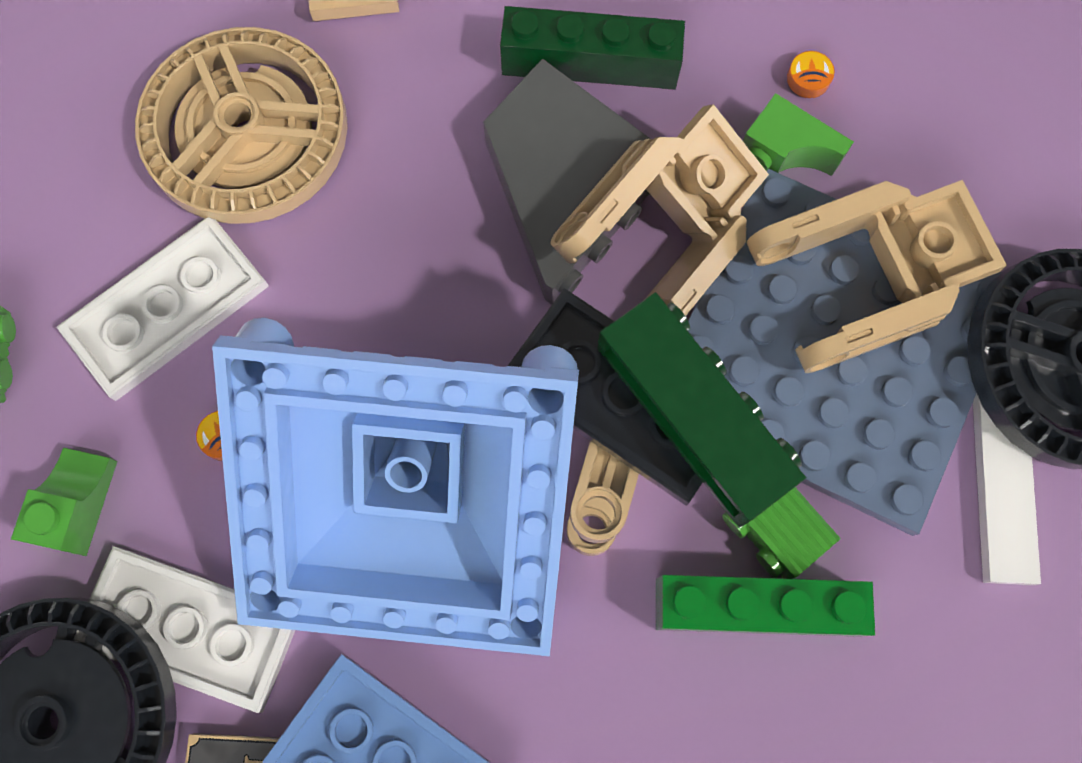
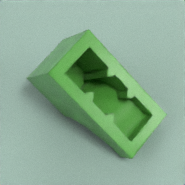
[743,93,854,176]
[11,448,118,556]

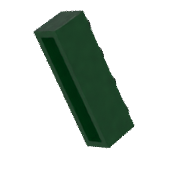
[500,6,685,90]
[597,292,807,528]

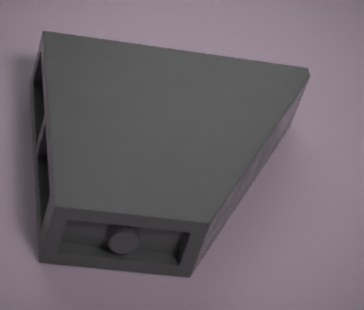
[483,59,651,305]

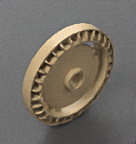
[135,27,348,224]

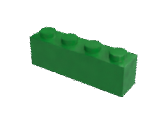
[656,575,875,637]

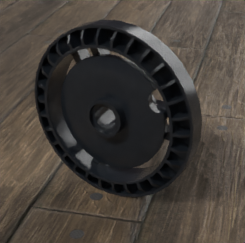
[967,249,1082,469]
[0,598,177,763]

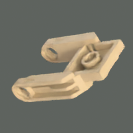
[551,104,769,316]
[746,180,1007,373]
[566,441,639,556]

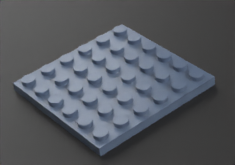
[688,169,1002,536]

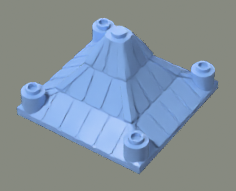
[212,318,579,656]

